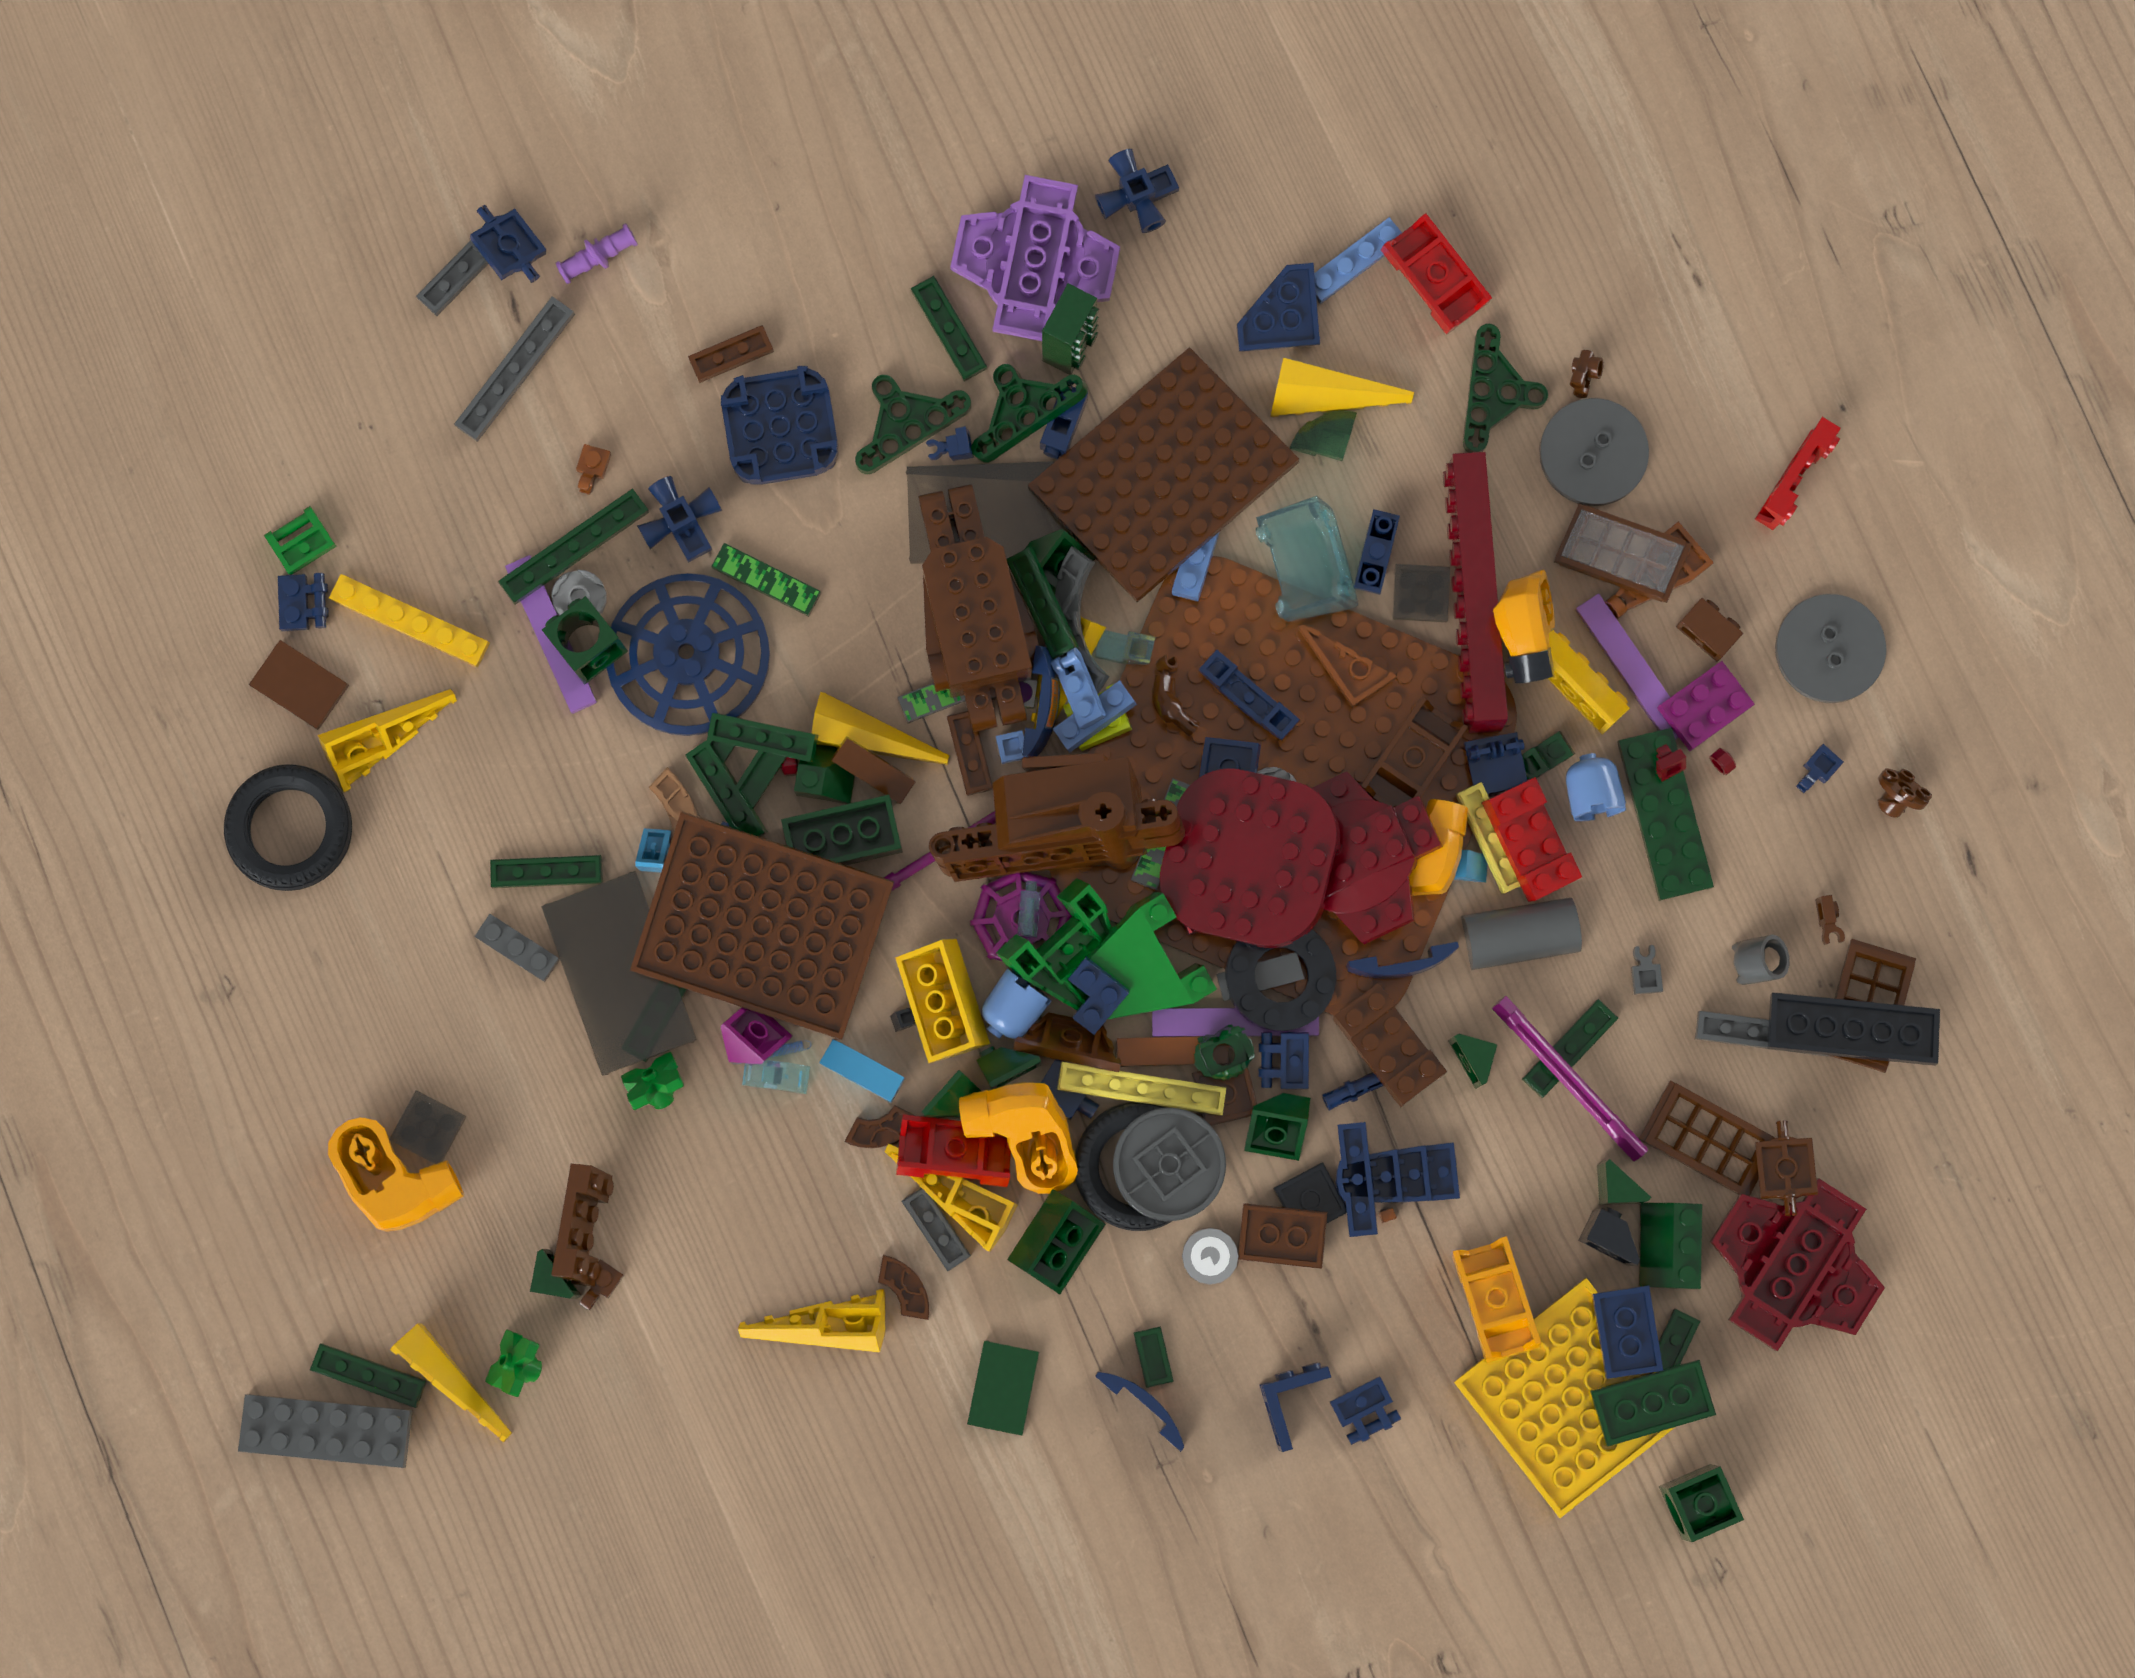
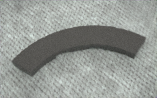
[1055,546,1110,694]

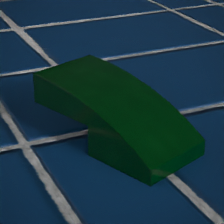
[1522,731,1575,780]

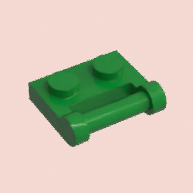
[264,506,337,575]

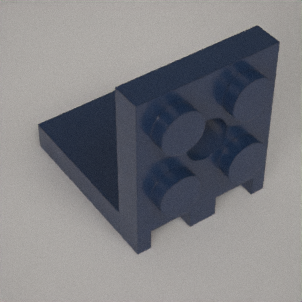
[1260,1362,1331,1452]

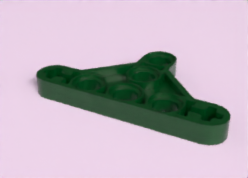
[1463,324,1548,453]
[971,364,1088,463]
[855,375,971,474]

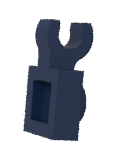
[1796,744,1844,793]

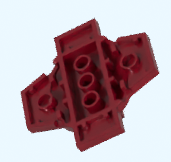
[1312,771,1443,945]
[1710,1178,1885,1351]

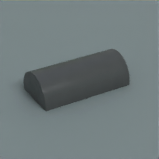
[1461,897,1582,970]

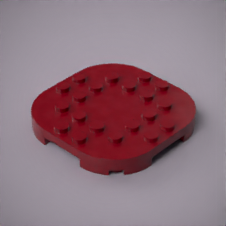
[1160,768,1340,948]

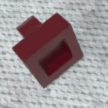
[1656,744,1686,782]

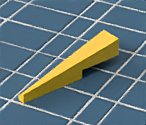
[1270,358,1414,417]
[884,1143,1018,1252]
[390,1323,512,1442]

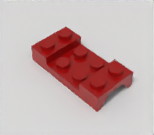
[1381,213,1492,335]
[1755,416,1841,530]
[1481,777,1582,902]
[896,1114,1011,1187]

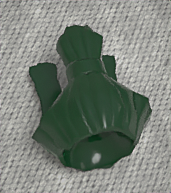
[1194,1024,1255,1081]

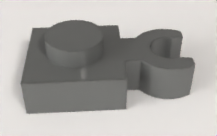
[1631,945,1663,995]

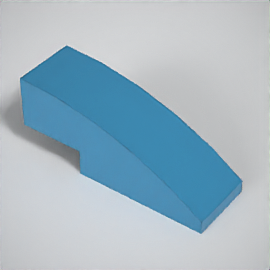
[820,1039,905,1103]

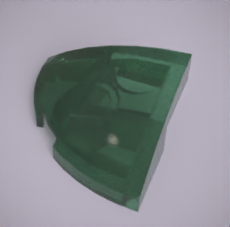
[1290,410,1357,461]

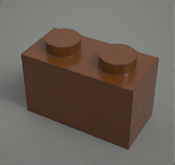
[1676,598,1743,662]

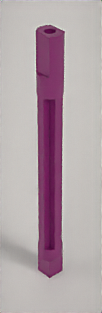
[1492,996,1648,1162]

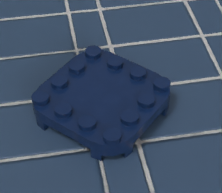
[721,366,838,485]

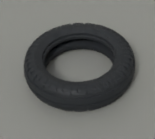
[224,764,352,891]
[1075,1102,1172,1231]

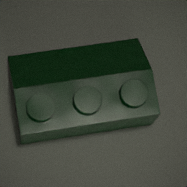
[1007,1189,1106,1295]
[1639,1203,1702,1289]

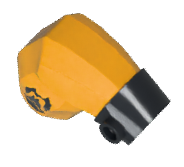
[1493,569,1555,684]

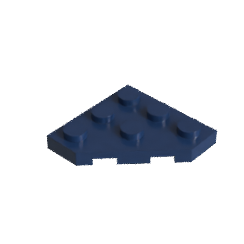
[1236,263,1320,352]

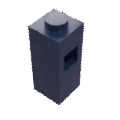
[1040,386,1088,459]

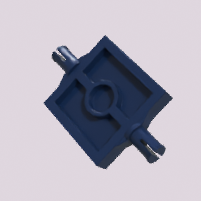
[470,205,546,283]

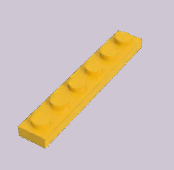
[329,574,490,667]

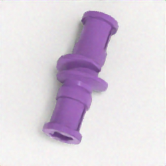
[555,223,638,284]

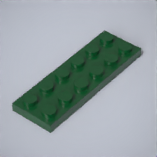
[1617,728,1714,901]

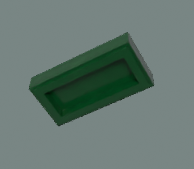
[1133,1326,1174,1388]

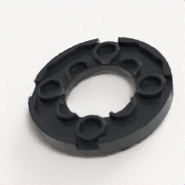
[1225,930,1336,1031]

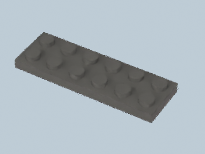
[238,1394,413,1468]

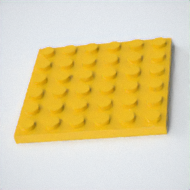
[1453,1278,1675,1518]

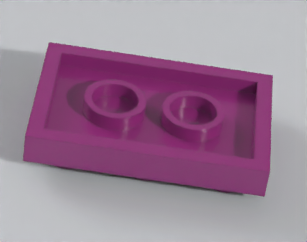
[1657,661,1755,751]

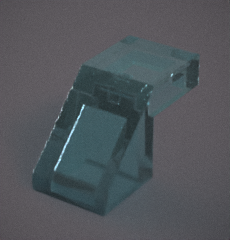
[1095,630,1155,665]
[742,1060,810,1094]

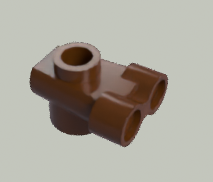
[1570,350,1604,398]

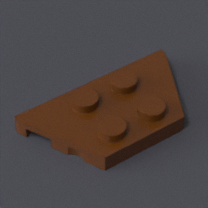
[1013,1012,1121,1072]

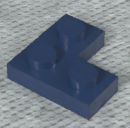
[1068,956,1130,1035]

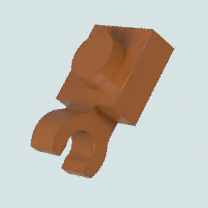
[576,444,611,495]

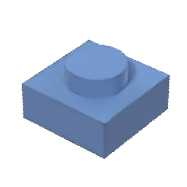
[996,730,1029,764]

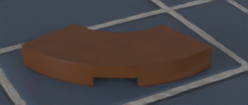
[844,1105,915,1148]
[878,1255,930,1320]

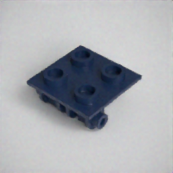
[1464,732,1527,794]

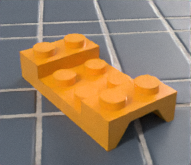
[1452,1236,1541,1363]

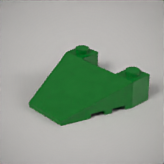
[996,878,1113,1010]
[1088,892,1217,1020]

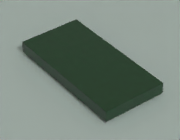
[1590,1360,1716,1447]

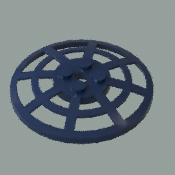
[607,573,770,736]

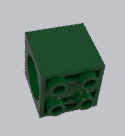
[542,596,628,685]
[1659,1464,1744,1543]

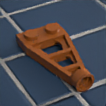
[1605,521,1714,619]

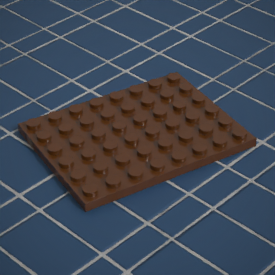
[1028,347,1299,602]
[630,812,894,1040]

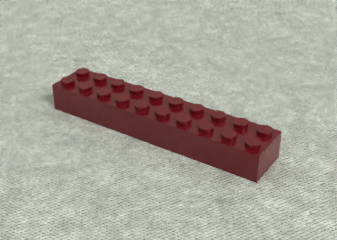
[1443,452,1508,733]

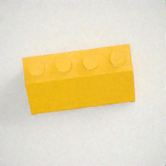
[1548,630,1630,735]
[895,939,990,1063]

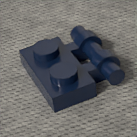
[278,573,329,631]
[1258,1031,1309,1089]
[1330,1376,1401,1445]

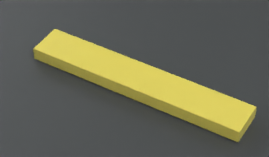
[1057,1062,1226,1116]

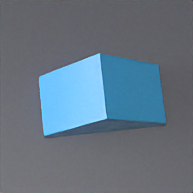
[635,828,671,873]
[1454,850,1488,883]

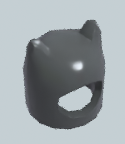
[1732,934,1790,985]

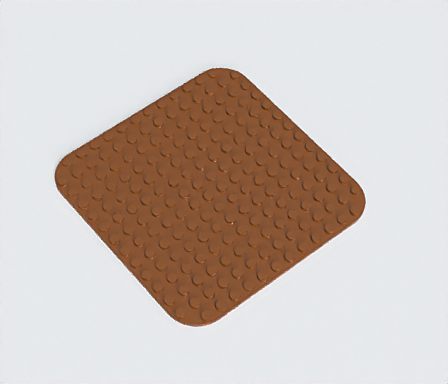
[1049,556,1517,1016]

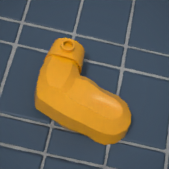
[1409,799,1468,896]
[959,1082,1078,1194]
[328,1117,464,1232]

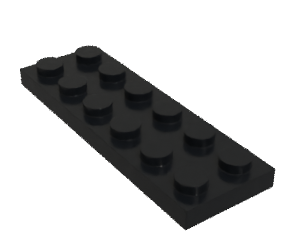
[1768,993,1940,1066]

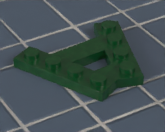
[685,713,819,837]

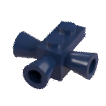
[1095,149,1179,233]
[637,476,722,563]

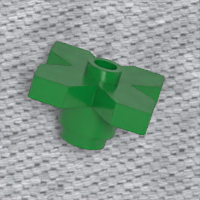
[621,1052,684,1110]
[485,1329,542,1397]

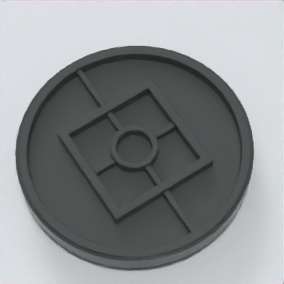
[1539,398,1649,506]
[1775,594,1886,703]
[1113,1108,1226,1221]

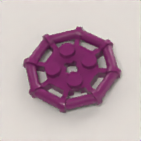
[970,872,1072,962]

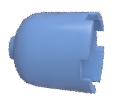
[1566,753,1626,822]
[982,968,1052,1039]

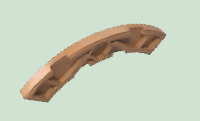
[649,767,698,835]

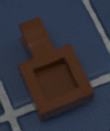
[1815,895,1845,945]
[579,1259,624,1310]

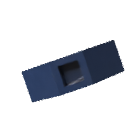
[1354,509,1400,595]

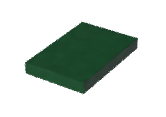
[967,1341,1039,1436]

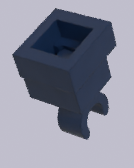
[926,426,974,461]

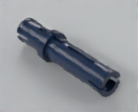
[1322,1072,1384,1111]

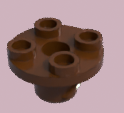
[1878,768,1932,818]

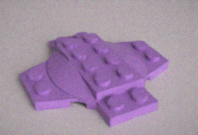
[950,175,1120,341]

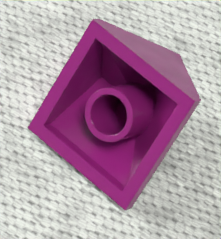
[720,1007,793,1064]

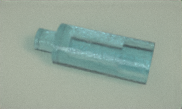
[1017,881,1041,937]

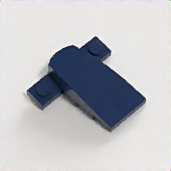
[1335,1122,1460,1237]

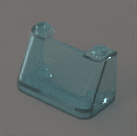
[1256,496,1358,622]

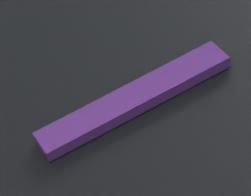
[505,555,597,714]
[1575,593,1679,740]
[1152,1008,1319,1037]

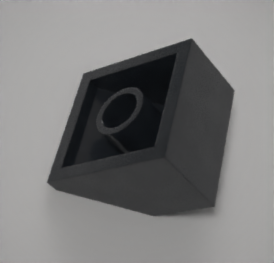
[1578,1207,1640,1266]

